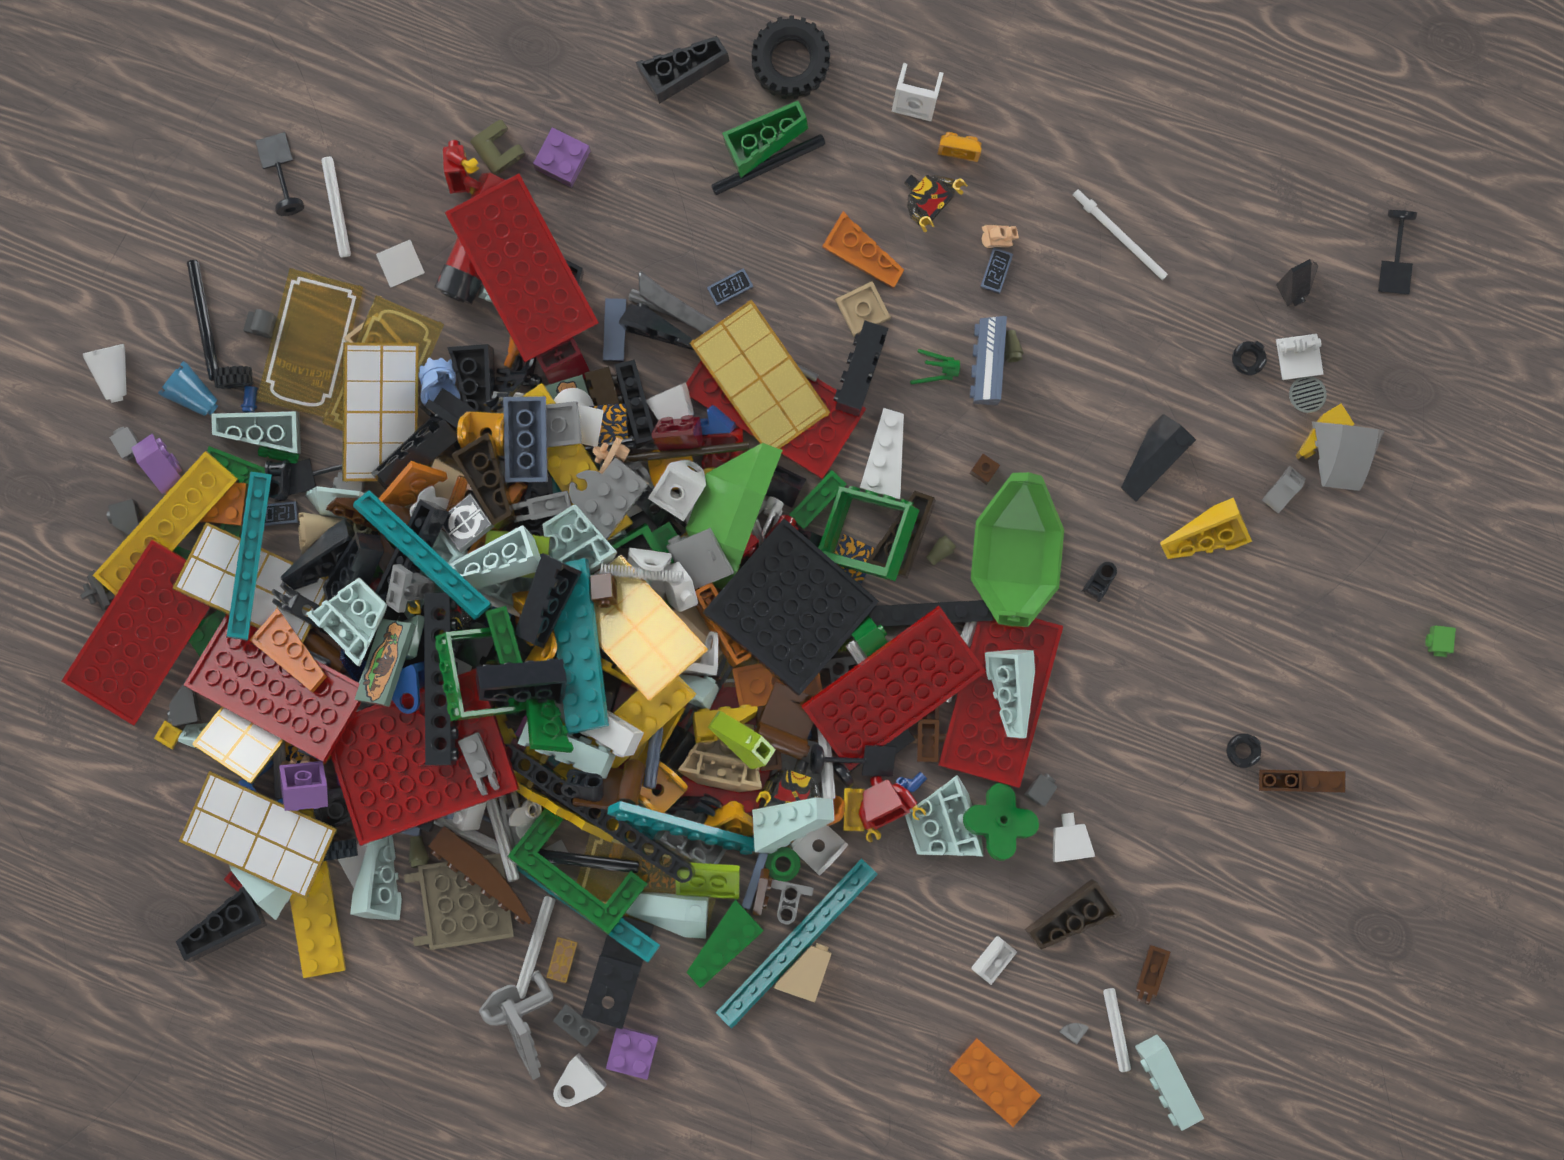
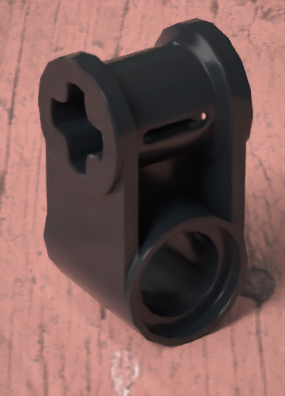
[265,460,291,501]
[1082,562,1117,602]
[561,769,604,802]

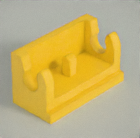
[843,788,865,831]

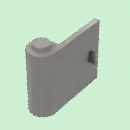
[666,528,734,589]

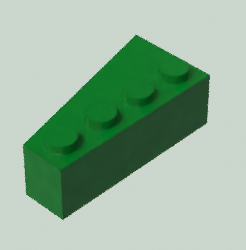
[686,899,764,988]

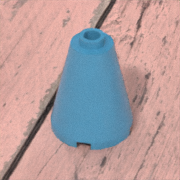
[158,361,218,416]

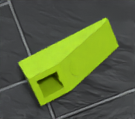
[708,711,776,769]

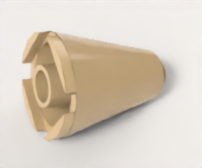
[298,512,353,554]

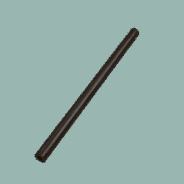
[603,442,750,463]

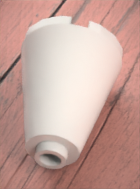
[83,344,127,403]

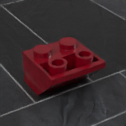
[536,337,590,384]
[652,415,703,451]

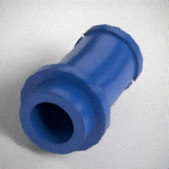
[240,386,258,413]

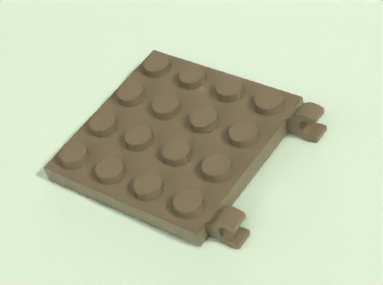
[404,853,514,950]

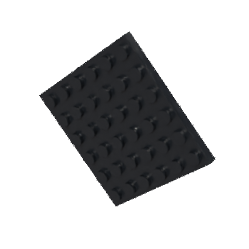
[702,519,879,696]

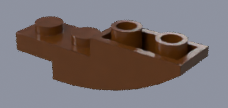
[1259,770,1346,793]

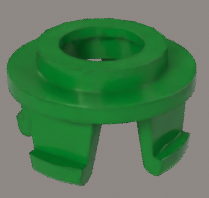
[766,847,800,882]

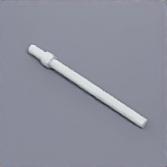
[1073,189,1168,280]

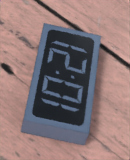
[980,248,1013,294]
[707,268,753,306]
[264,501,299,526]

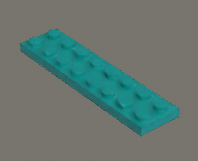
[554,558,609,734]

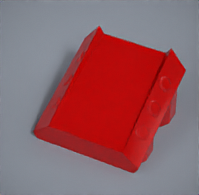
[700,428,743,469]

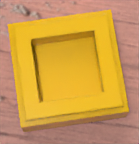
[154,720,183,749]

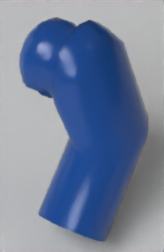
[896,772,927,792]

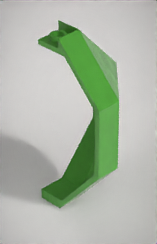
[686,443,783,590]
[971,472,1064,627]

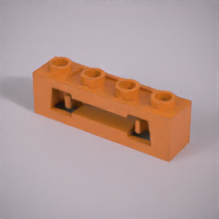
[695,583,753,668]

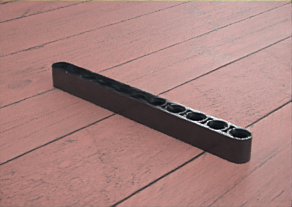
[505,743,695,883]

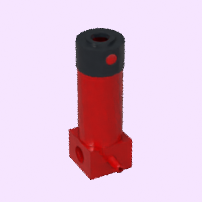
[434,172,505,305]

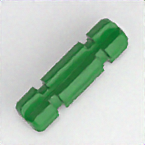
[258,445,299,464]

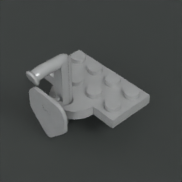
[479,970,553,1080]

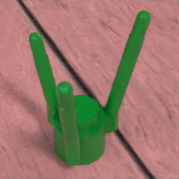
[910,349,960,384]

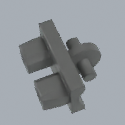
[80,570,115,611]

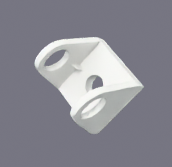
[891,63,944,121]
[648,460,706,521]
[627,548,672,599]
[682,631,718,676]
[789,825,848,876]
[553,1053,607,1107]

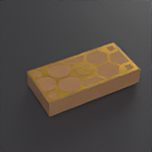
[546,937,578,983]

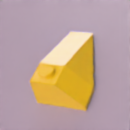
[1160,498,1252,559]

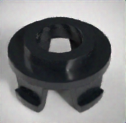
[1232,341,1267,376]
[1226,733,1261,768]

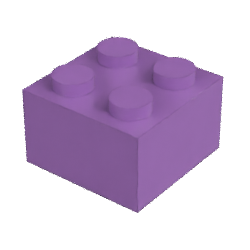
[533,128,591,188]
[132,434,183,494]
[279,761,328,811]
[606,1027,659,1080]

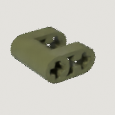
[470,120,526,175]

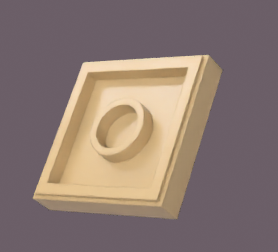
[835,281,891,337]

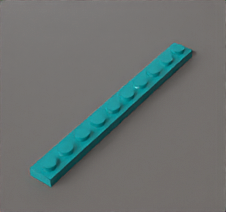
[716,858,878,1028]

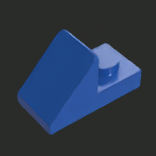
[700,405,736,435]

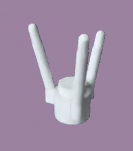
[758,497,784,535]

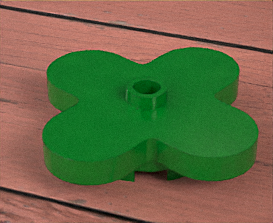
[963,783,1039,861]

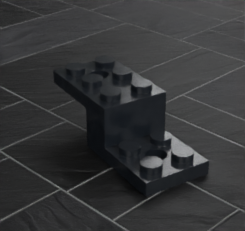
[581,916,654,1029]

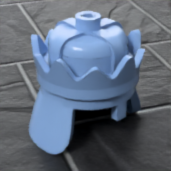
[418,358,460,405]

